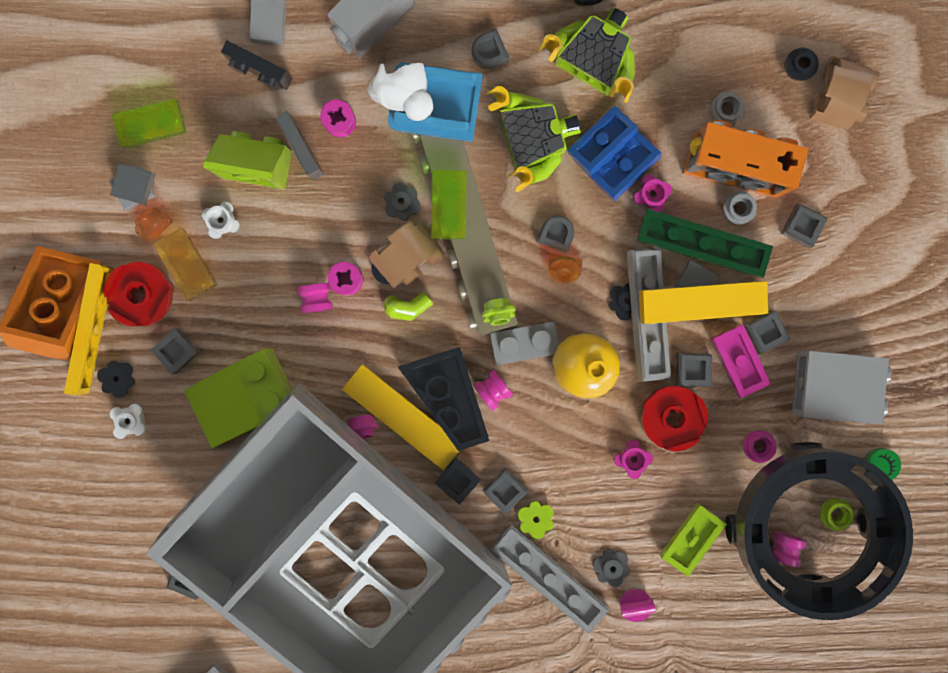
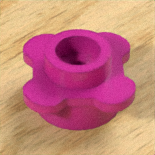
[634,175,672,212]
[614,440,653,479]

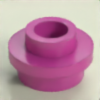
[347,415,379,439]
[743,430,777,463]

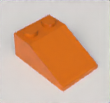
[0,246,103,362]

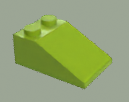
[184,348,292,448]

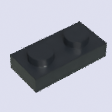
[221,40,292,90]

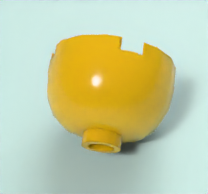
[553,333,620,398]

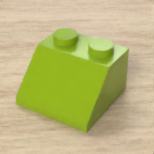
[203,131,292,190]

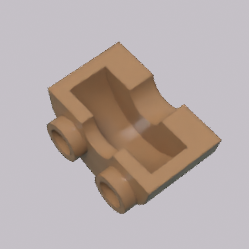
[810,56,879,130]
[368,219,445,288]

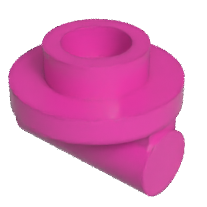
[619,588,656,622]

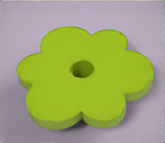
[518,501,554,539]

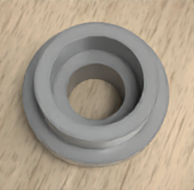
[710,92,744,125]
[723,191,757,225]

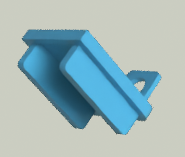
[388,62,483,142]

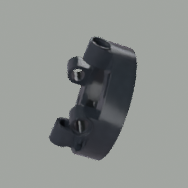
[725,442,913,620]

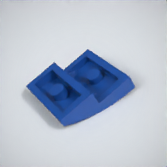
[567,105,661,202]

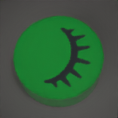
[865,448,901,480]

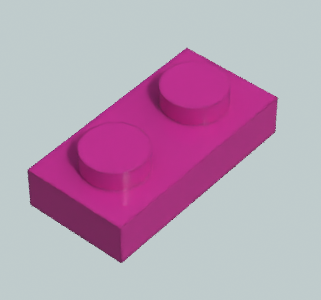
[710,325,771,398]

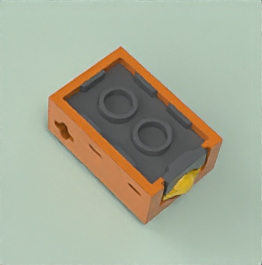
[682,120,809,198]

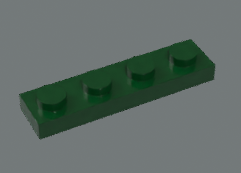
[636,209,773,278]

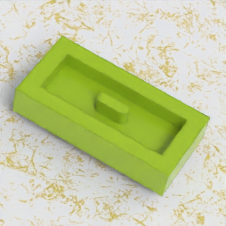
[660,503,727,577]

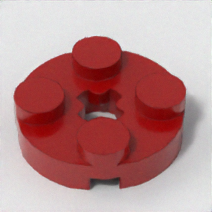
[104,261,174,327]
[640,385,708,452]

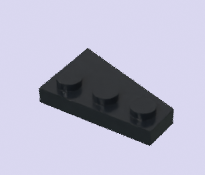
[398,347,490,451]

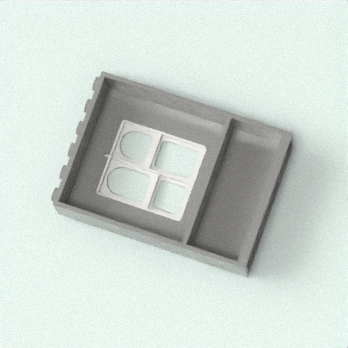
[146,382,512,673]

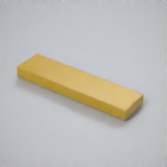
[64,263,114,395]
[639,281,768,324]
[342,364,459,471]

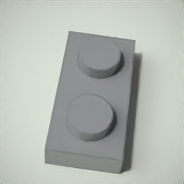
[490,322,559,365]

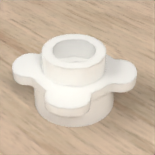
[202,202,240,239]
[110,404,146,439]

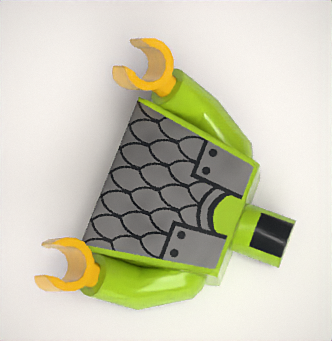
[537,8,635,103]
[486,86,581,192]

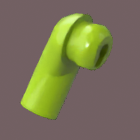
[383,292,433,321]

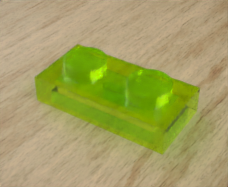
[111,99,187,149]
[431,170,467,240]

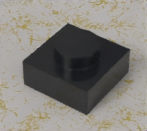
[435,457,481,505]

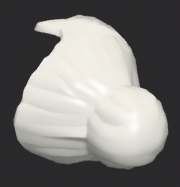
[367,63,433,121]

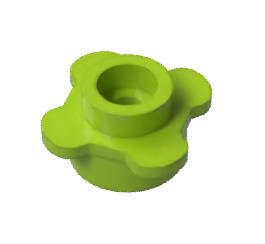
[482,298,516,326]

